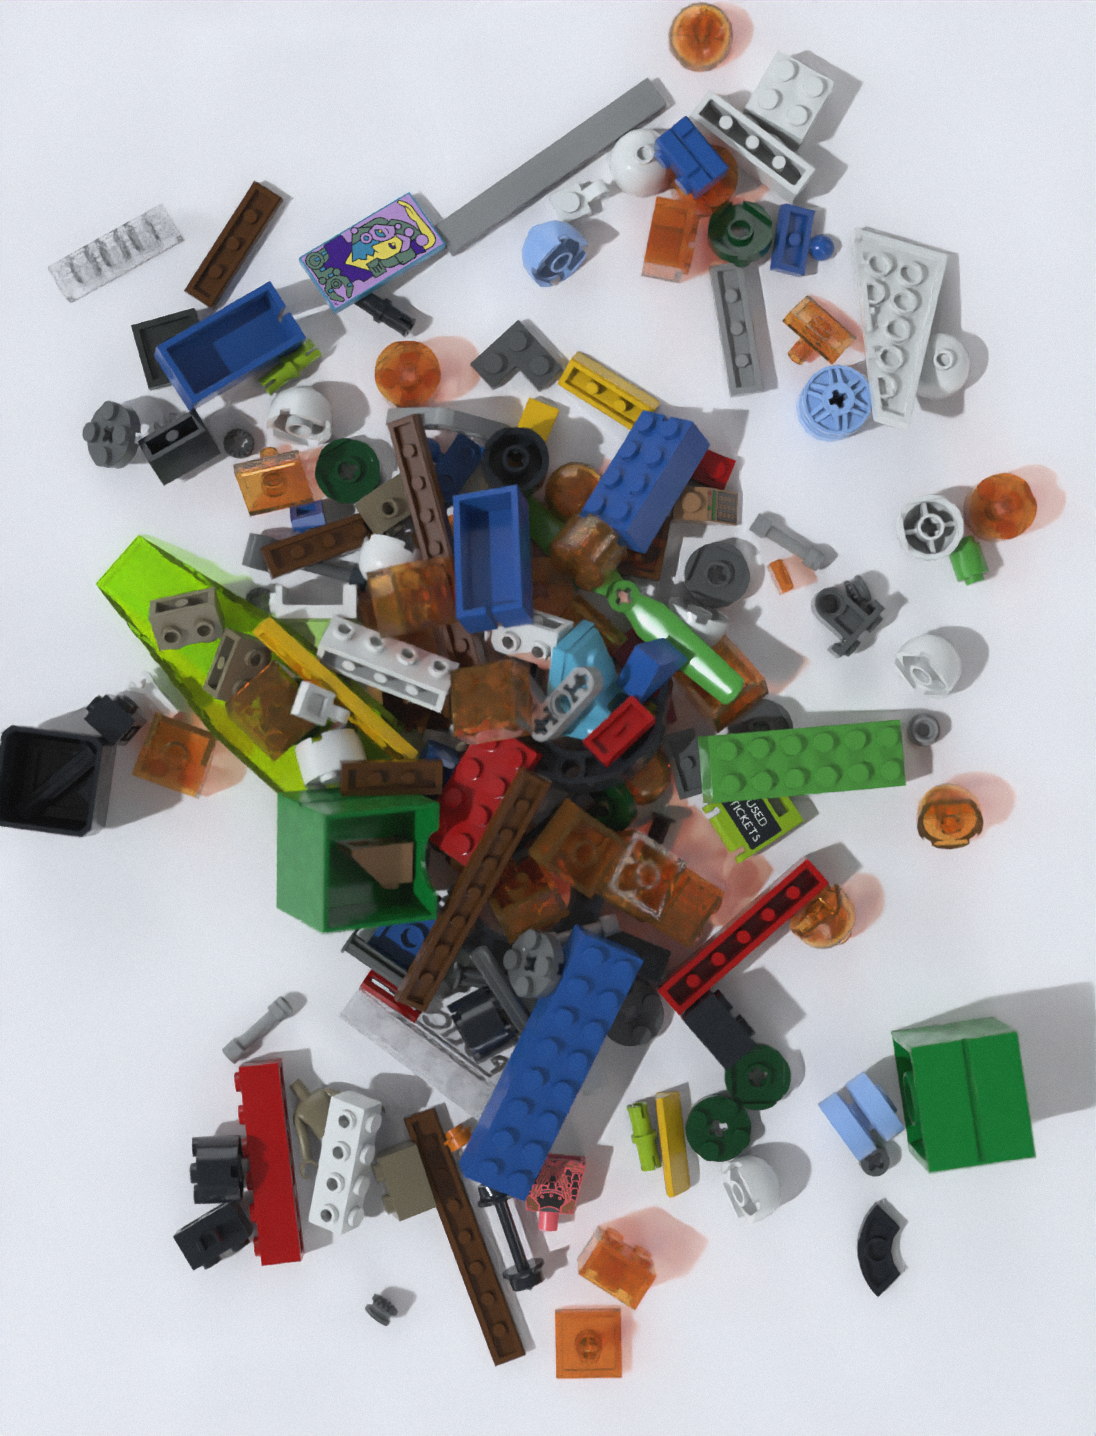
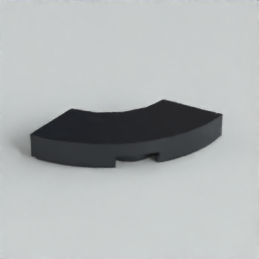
[857,1202,901,1297]

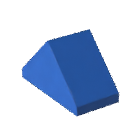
[616,637,688,704]

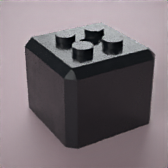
[0,725,117,838]

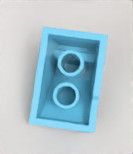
[544,619,629,740]

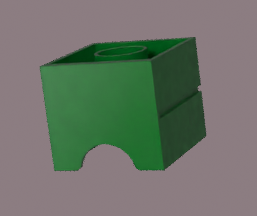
[276,787,439,934]
[891,1016,1037,1174]

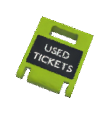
[702,796,804,864]

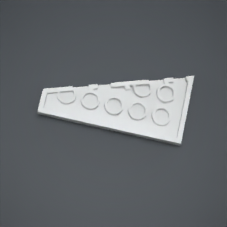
[851,227,948,430]

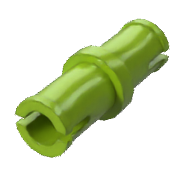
[258,339,322,396]
[626,1101,662,1172]

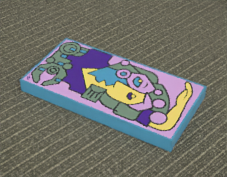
[299,192,446,315]

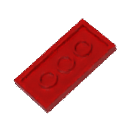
[428,719,543,866]

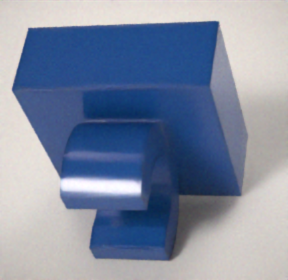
[290,499,326,534]

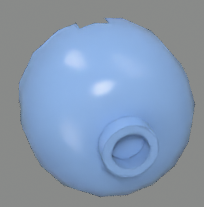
[521,220,588,287]

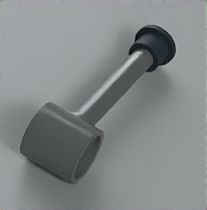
[241,533,367,593]

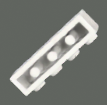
[689,89,815,205]
[438,609,574,670]
[316,615,459,713]
[308,1090,382,1235]

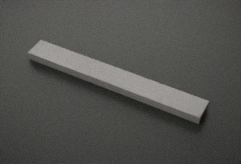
[434,77,666,256]

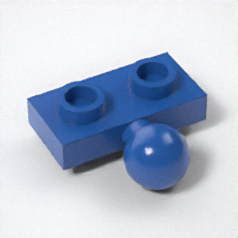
[770,203,834,277]
[427,434,484,505]

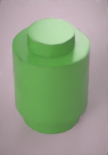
[948,535,989,586]

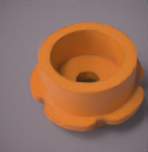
[443,1123,472,1153]

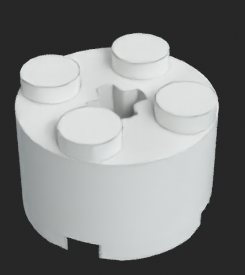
[294,729,367,790]

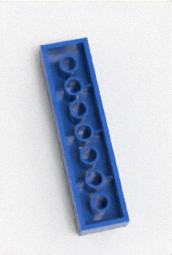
[458,924,644,1202]

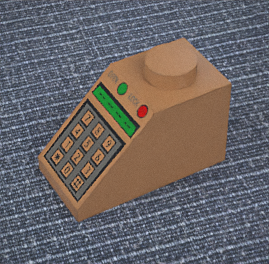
[671,486,738,526]
[337,835,413,889]

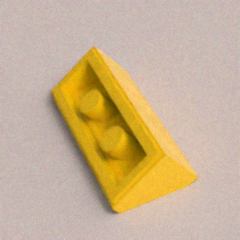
[557,351,660,430]
[654,1091,691,1198]

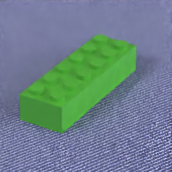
[698,720,906,803]

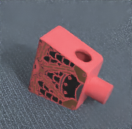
[526,1153,586,1231]

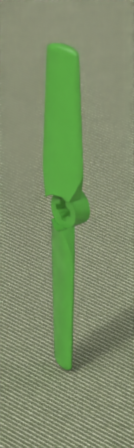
[526,496,744,705]

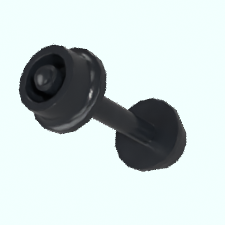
[477,1184,545,1292]

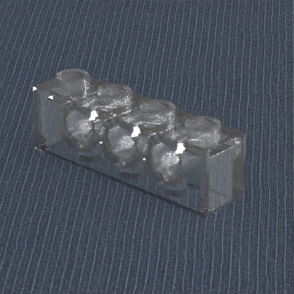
[47,203,185,304]

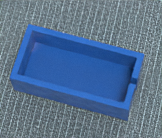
[154,281,306,412]
[577,410,710,553]
[453,485,534,634]

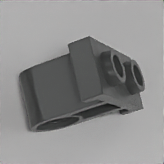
[811,587,885,658]

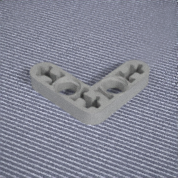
[386,407,509,441]
[492,659,604,741]

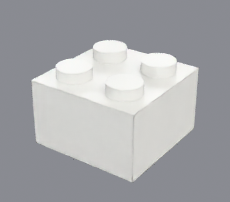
[743,50,835,150]

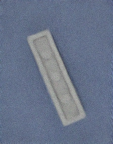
[709,263,763,398]

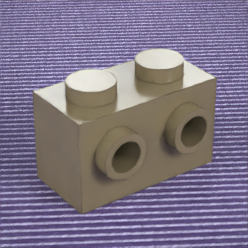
[355,473,411,537]
[149,587,225,651]
[202,627,272,708]
[371,1140,437,1221]

